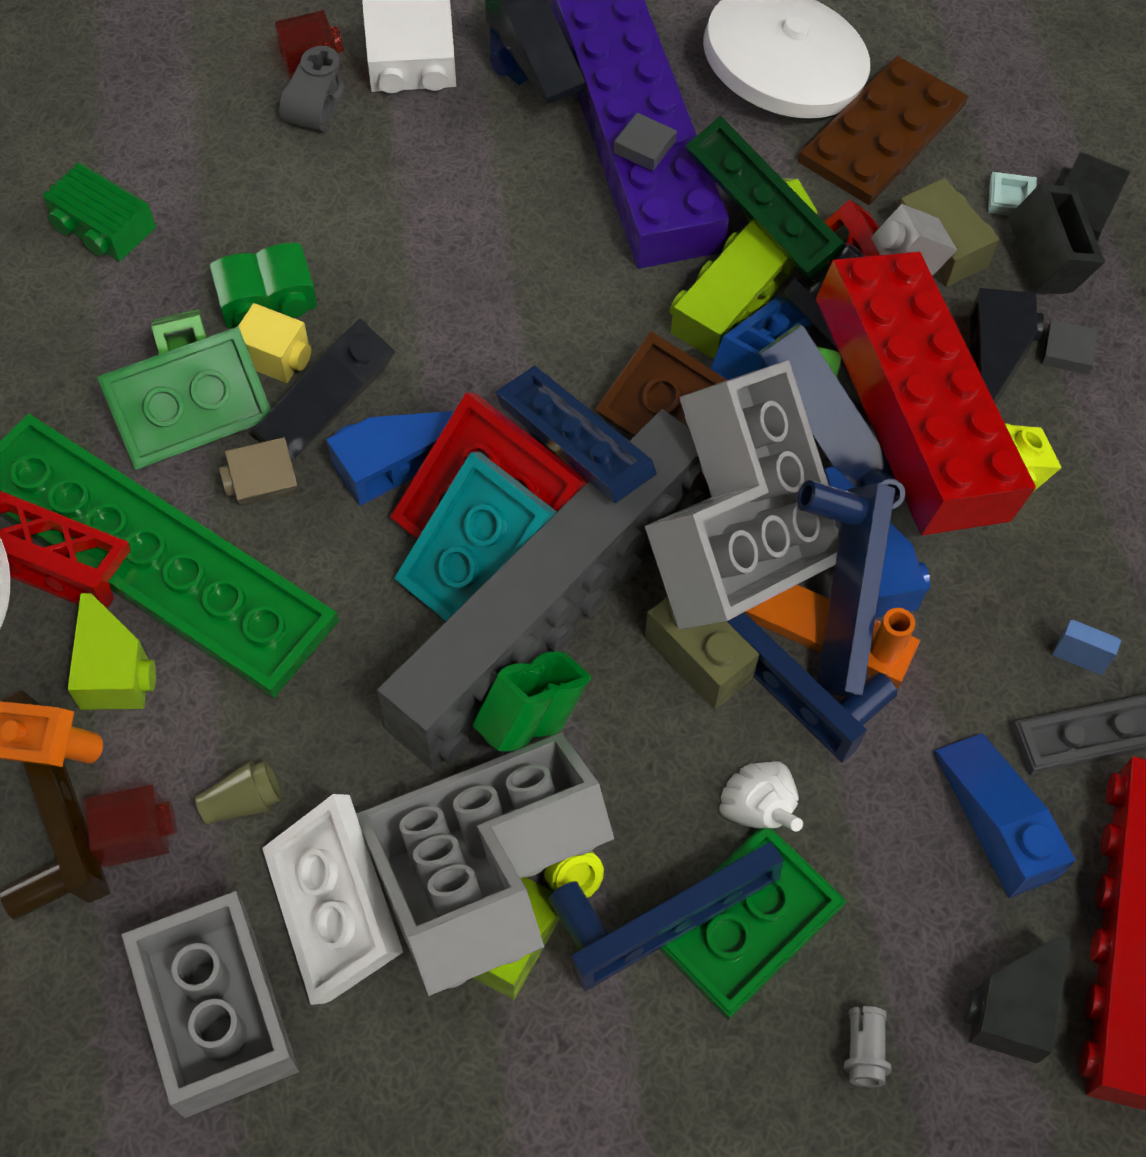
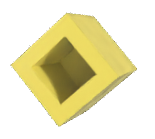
[239,303,311,383]

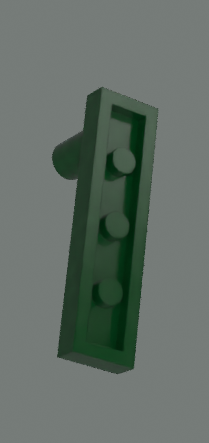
[686,115,844,280]

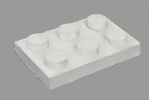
[262,794,403,1005]

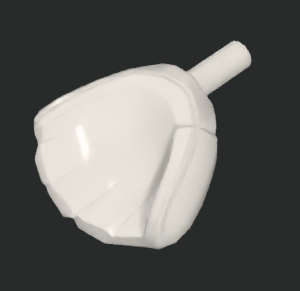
[719,761,803,832]

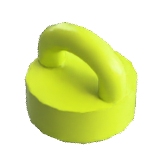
[544,851,604,898]

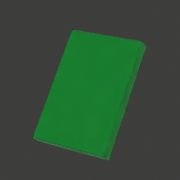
[97,326,271,470]
[659,828,847,1021]

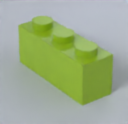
[670,220,794,359]

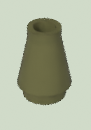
[195,760,283,826]

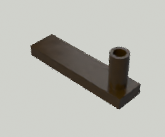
[0,690,111,920]

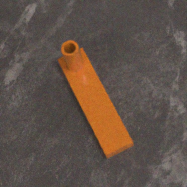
[745,585,921,688]
[0,701,103,767]

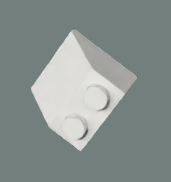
[362,0,456,93]

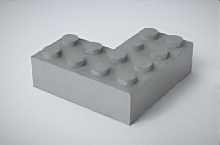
[645,360,842,629]
[356,732,614,996]

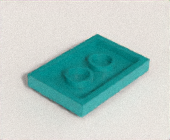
[394,452,557,621]

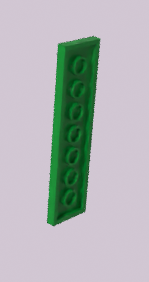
[0,413,339,699]

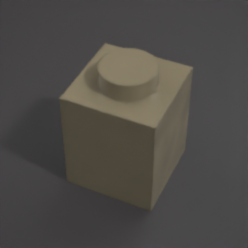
[219,437,299,506]

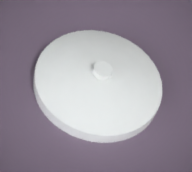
[703,0,870,118]

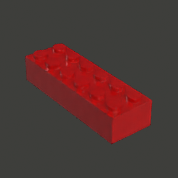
[816,251,1036,536]

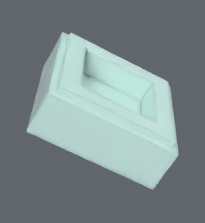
[988,172,1037,216]

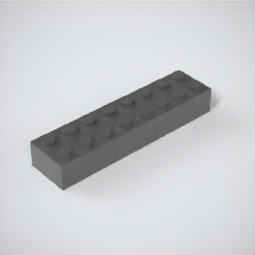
[377,409,705,770]

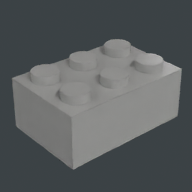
[121,891,299,1118]

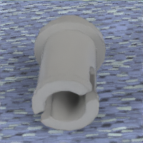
[843,1006,892,1088]

